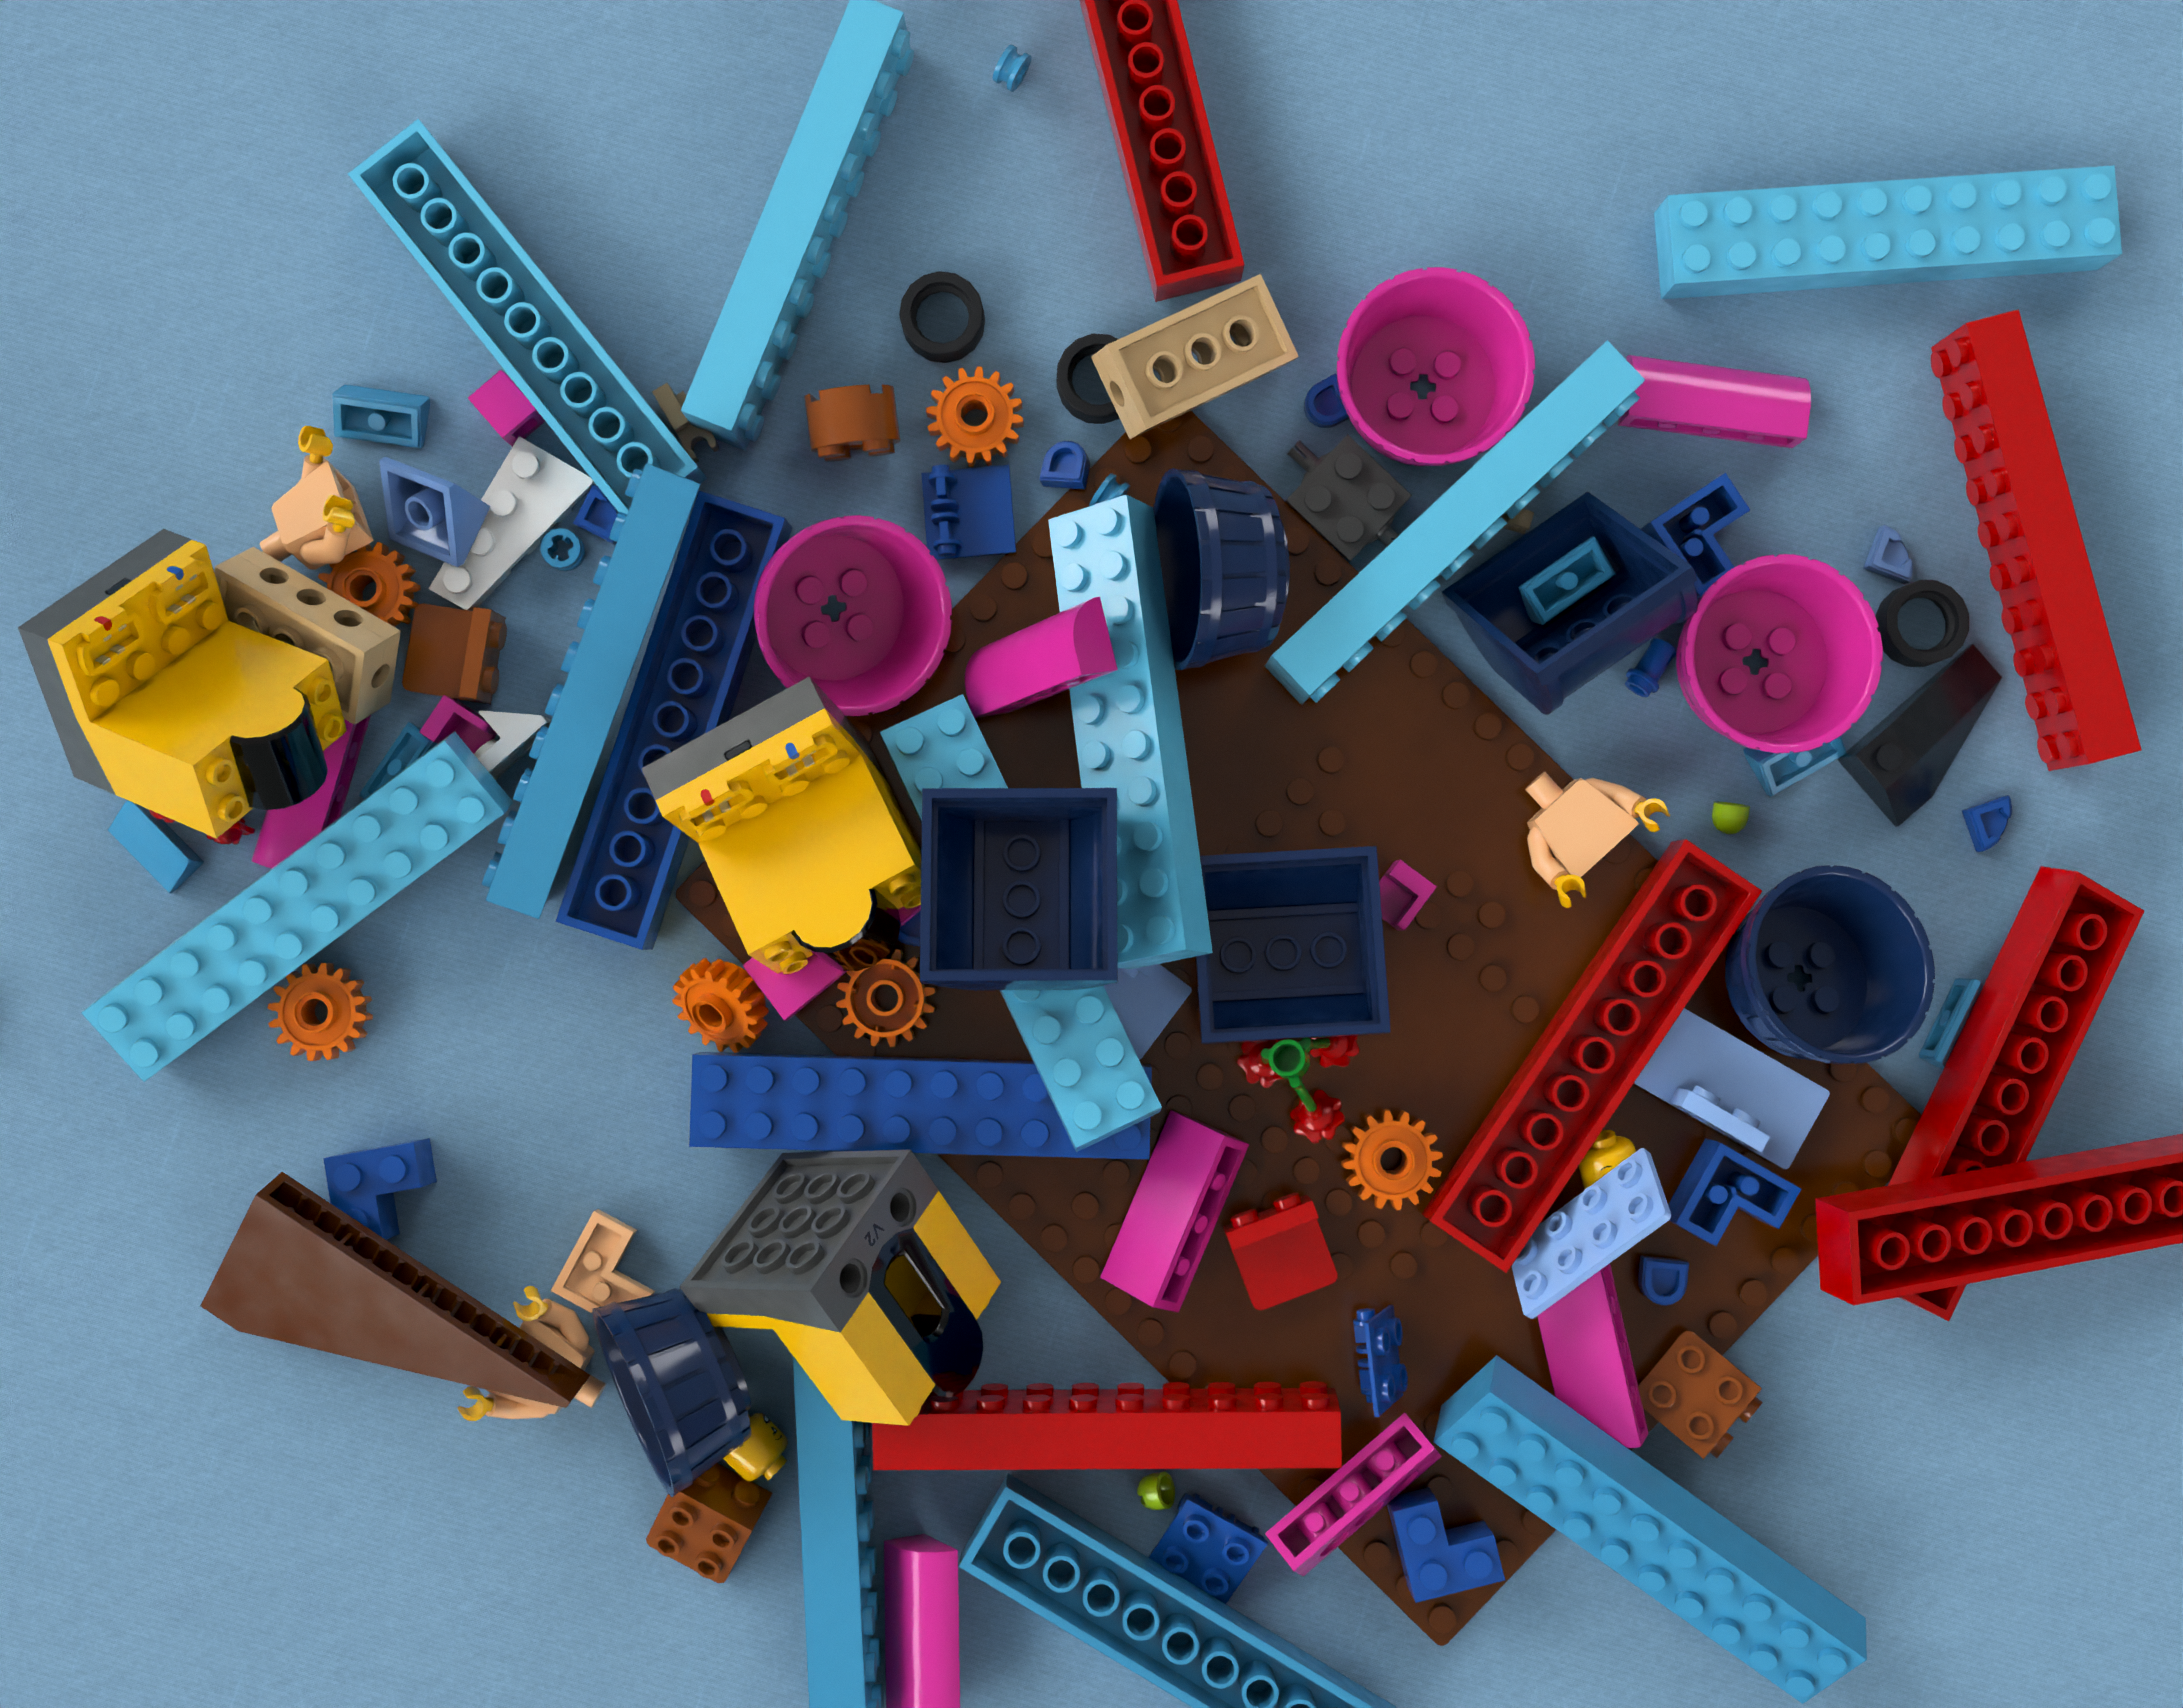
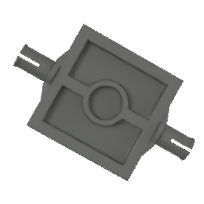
[1285,434,1412,562]

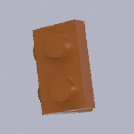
[402,603,507,705]
[1638,1331,1763,1459]
[646,1463,773,1583]

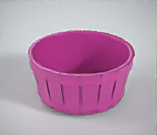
[1337,267,1535,466]
[754,515,952,716]
[1676,554,1883,753]

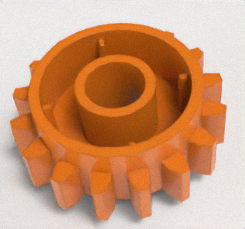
[926,366,1024,468]
[318,542,421,628]
[836,948,937,1047]
[672,958,769,1053]
[267,962,373,1061]
[1341,1109,1443,1210]

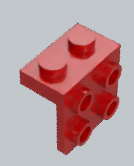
[1223,1192,1338,1310]

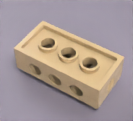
[1091,274,1299,439]
[214,547,401,725]

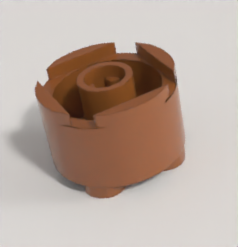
[804,384,900,462]

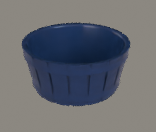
[1153,468,1290,670]
[1725,865,1935,1064]
[592,1288,751,1497]

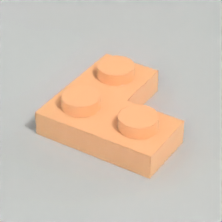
[551,1209,655,1313]

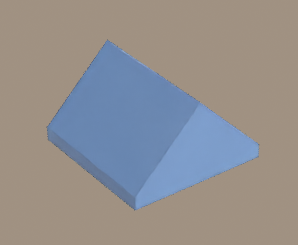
[379,457,491,567]

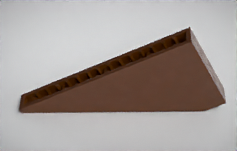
[200,1172,590,1408]

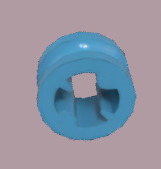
[992,44,1032,92]
[1089,473,1130,506]
[540,528,585,571]

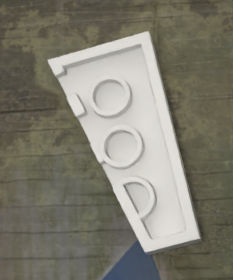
[429,436,597,611]

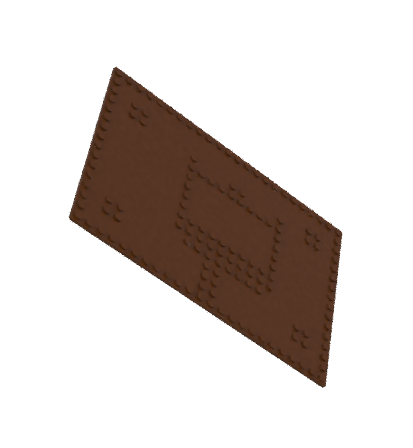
[675,411,1921,1646]

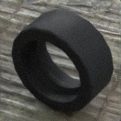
[899,271,985,363]
[1056,333,1120,424]
[1875,580,1969,667]

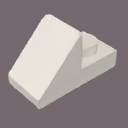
[474,711,552,780]

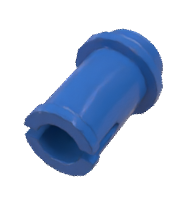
[1625,638,1676,697]

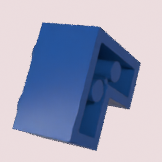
[1641,473,1750,599]
[323,1138,437,1240]
[1668,1138,1801,1246]
[1387,1487,1505,1603]

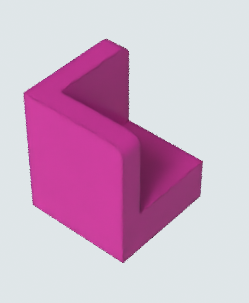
[468,371,545,447]
[419,695,497,754]
[1379,860,1437,931]

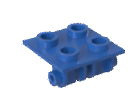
[921,464,1016,560]
[1353,1305,1408,1417]
[1148,1493,1268,1604]

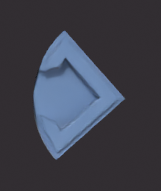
[1863,525,1913,584]

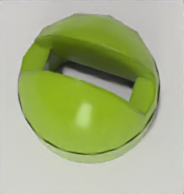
[1712,801,1750,835]
[1137,1471,1175,1510]

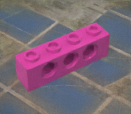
[1265,1413,1442,1577]

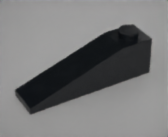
[1837,644,2002,827]

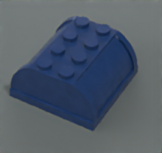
[1442,492,1698,715]
[920,788,1118,990]
[1196,846,1391,1044]

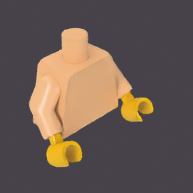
[260,426,374,570]
[1525,772,1670,908]
[457,1286,606,1421]

